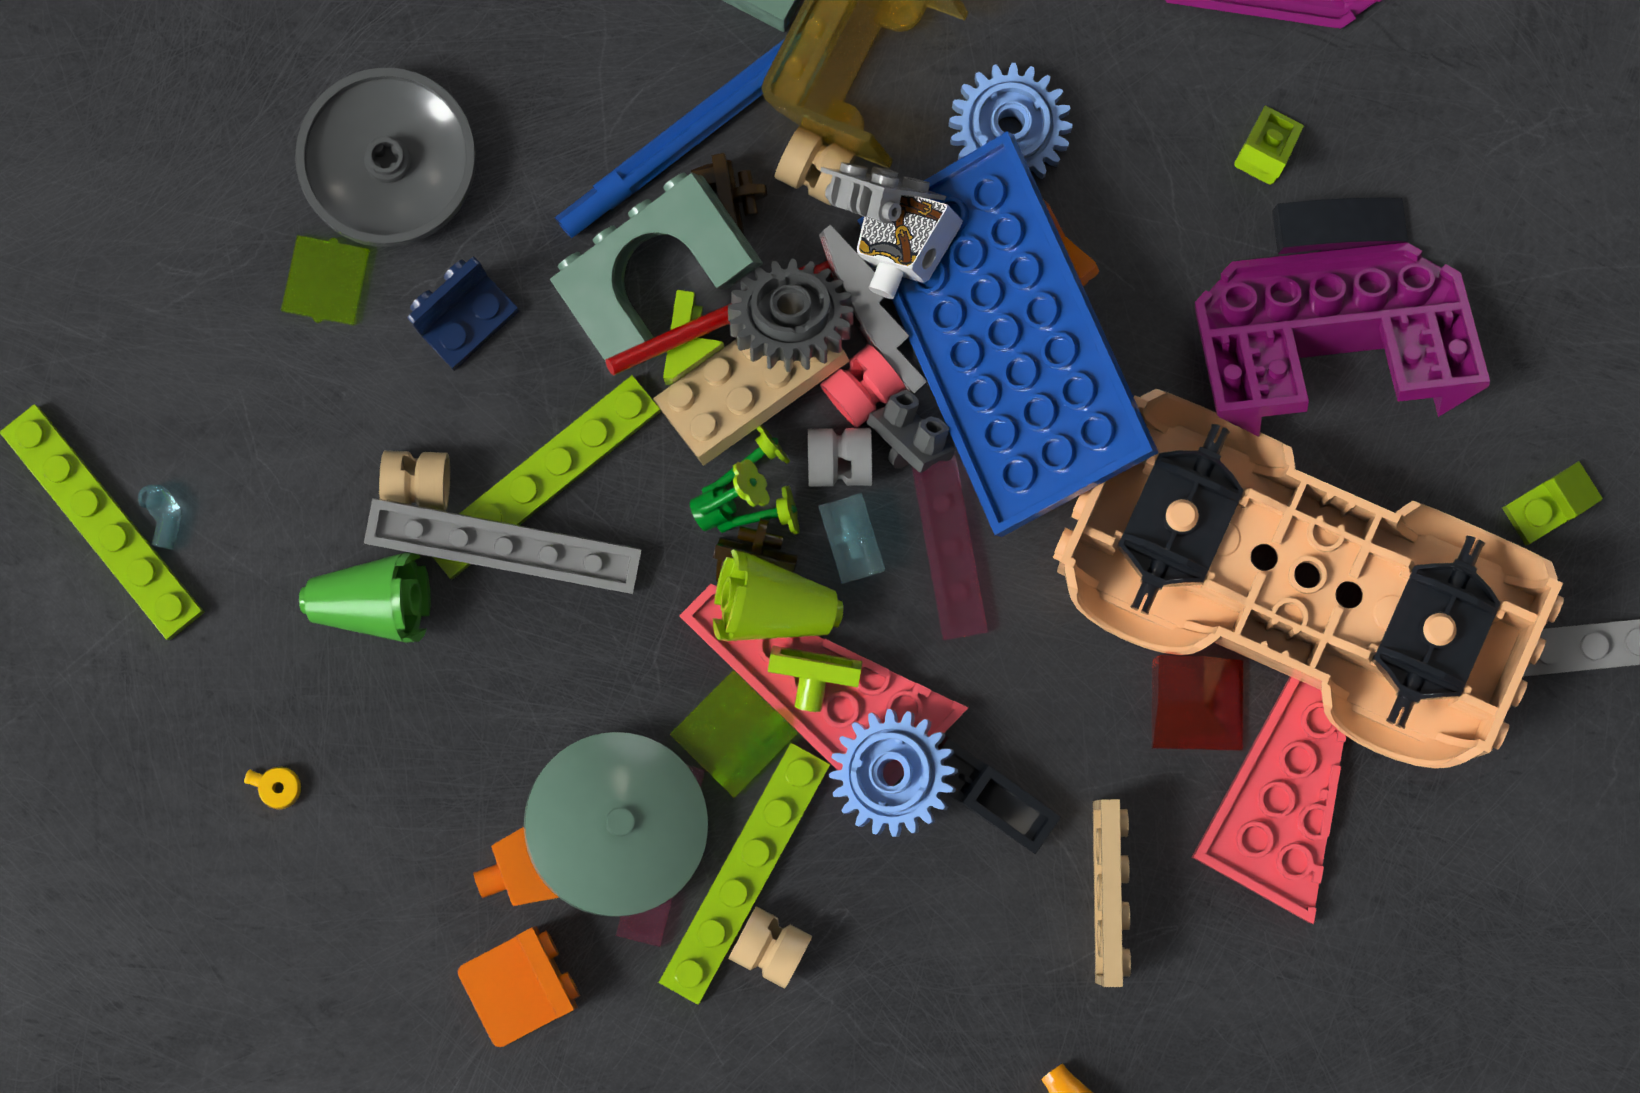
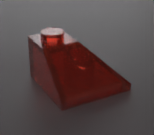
[1151,655,1243,751]

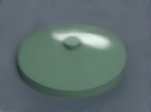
[524,732,708,917]

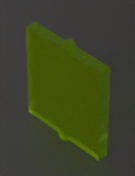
[281,235,370,326]

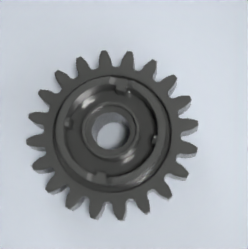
[728,259,853,372]

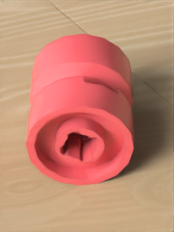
[820,344,905,428]

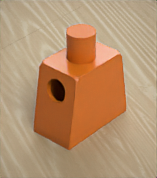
[473,827,559,906]

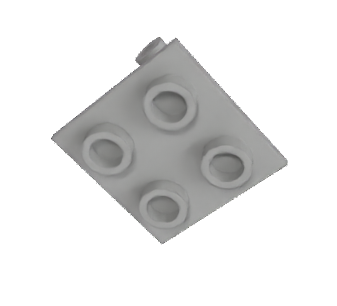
[820,162,946,224]

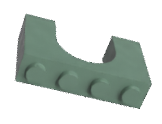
[550,172,763,362]

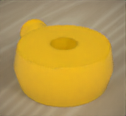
[244,766,301,809]

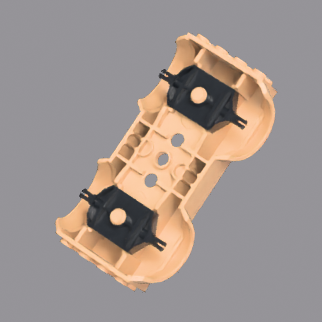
[1053,389,1564,768]

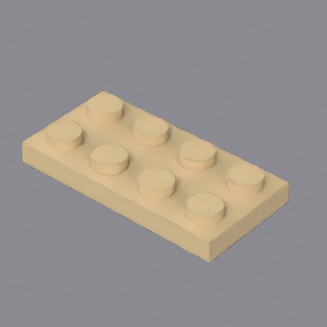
[653,339,849,466]
[1093,799,1131,987]

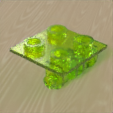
[670,670,797,798]

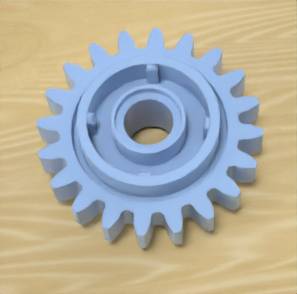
[948,63,1072,179]
[829,709,958,837]

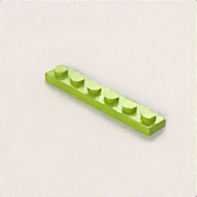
[433,375,661,580]
[0,404,205,641]
[658,743,830,1005]

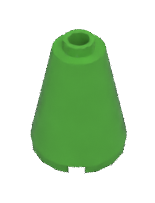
[299,552,431,643]

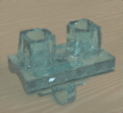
[818,493,885,584]

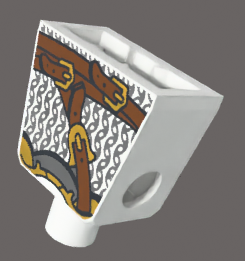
[857,195,963,299]

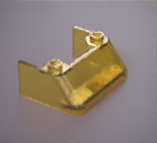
[762,0,969,169]

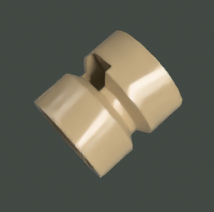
[774,126,856,206]
[379,450,450,511]
[728,906,812,989]

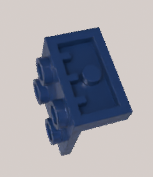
[407,256,519,371]

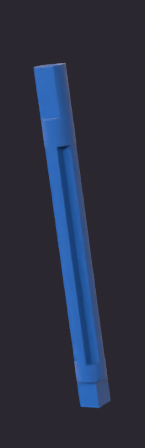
[555,17,834,238]

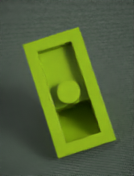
[1234,105,1304,185]
[663,290,724,386]
[1502,461,1603,546]

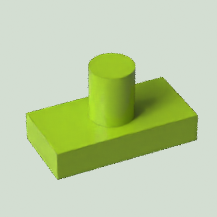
[767,646,862,712]

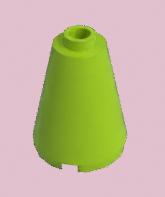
[713,549,843,641]

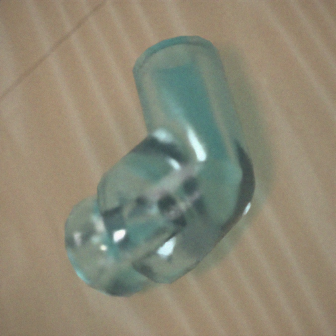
[138,485,182,550]

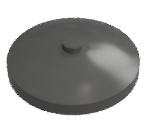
[295,68,476,247]

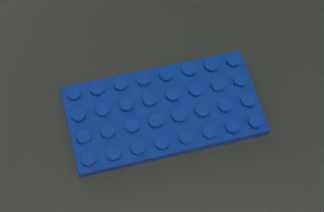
[857,131,1159,537]

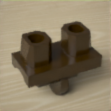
[691,153,768,236]
[713,518,798,582]

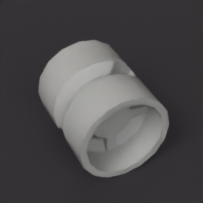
[808,428,872,487]

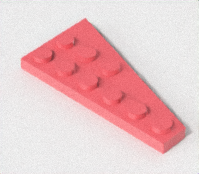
[680,584,968,786]
[1192,677,1346,924]

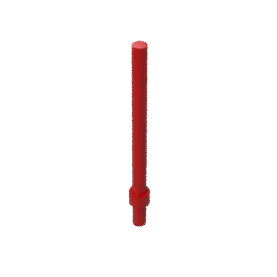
[606,261,833,376]

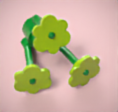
[689,424,800,534]

